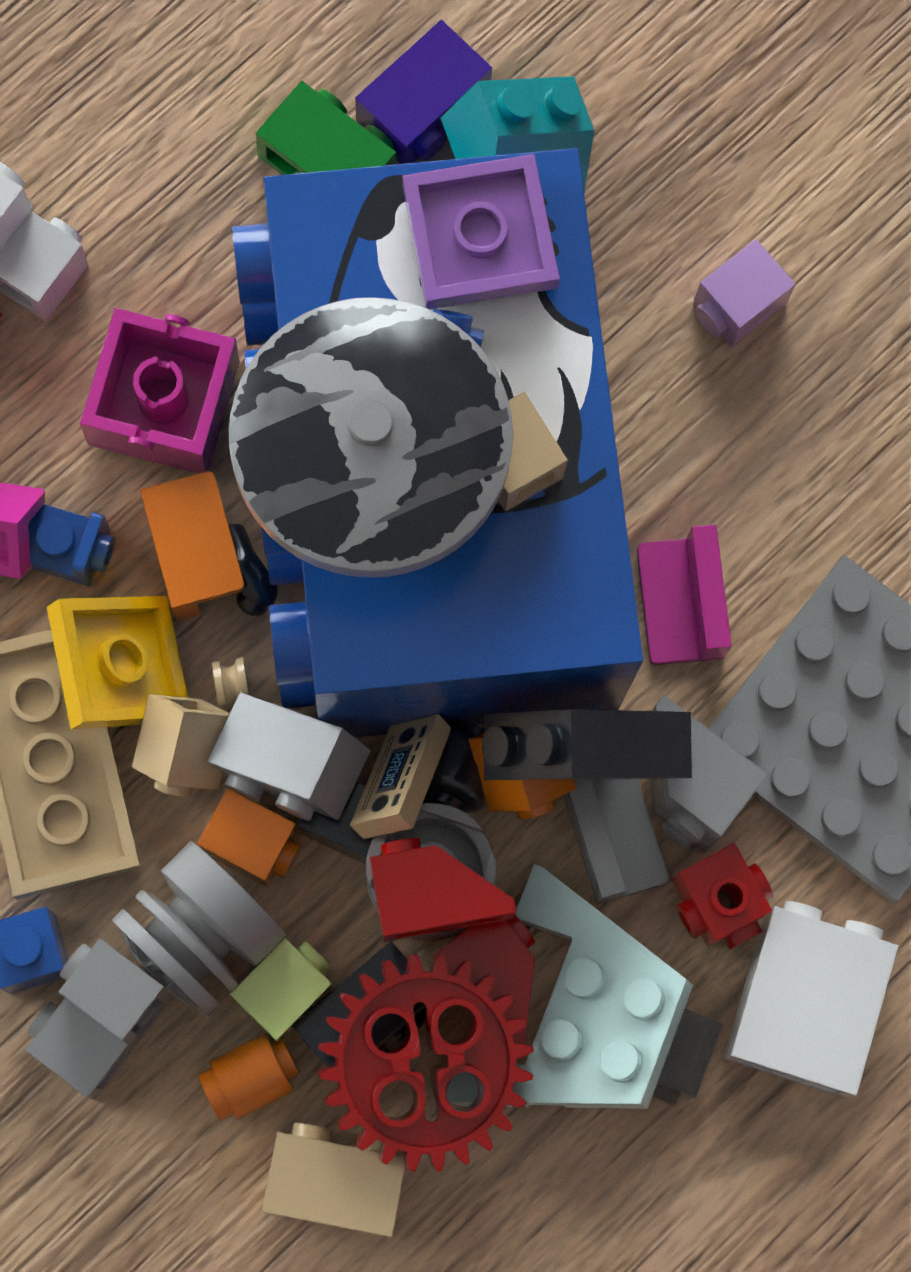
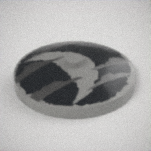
[229,298,513,578]

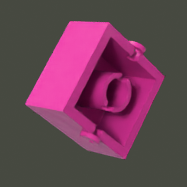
[80,308,240,473]

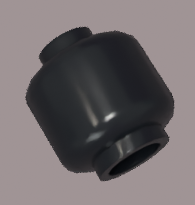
[423,720,487,813]

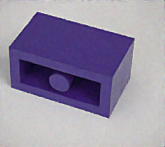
[355,19,492,164]

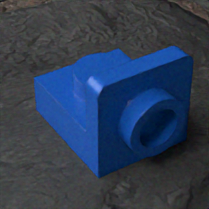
[28,504,115,587]

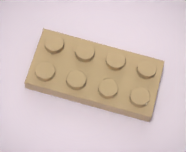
[0,629,142,899]

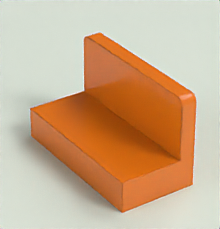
[140,471,245,621]

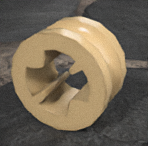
[212,657,250,713]

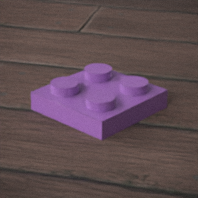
[402,154,560,310]

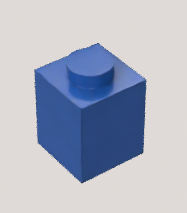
[0,906,68,994]

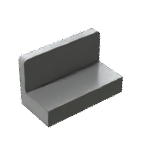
[563,779,669,905]

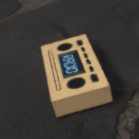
[350,714,451,839]

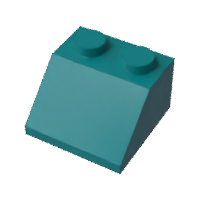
[441,76,594,194]

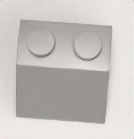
[650,695,768,852]

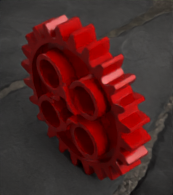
[318,954,534,1172]

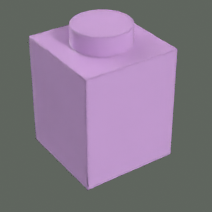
[693,239,796,347]

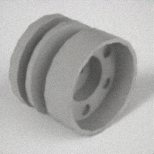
[112,841,287,1016]

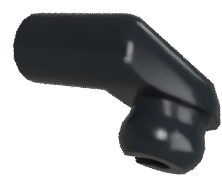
[228,524,278,616]

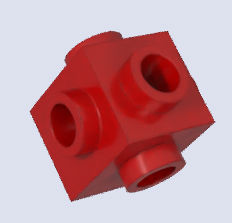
[671,842,773,950]

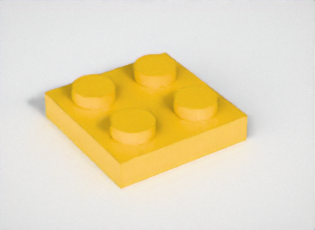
[47,596,188,730]

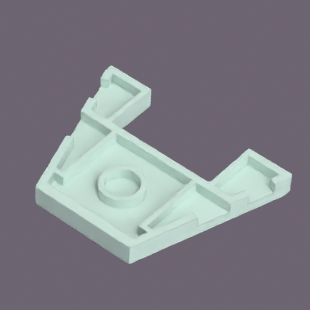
[446,864,693,1109]

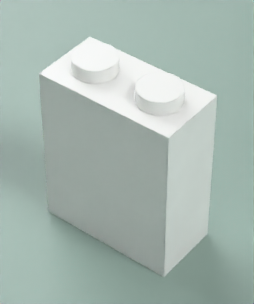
[723,901,899,1098]

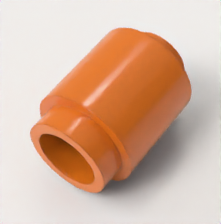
[198,1032,300,1121]

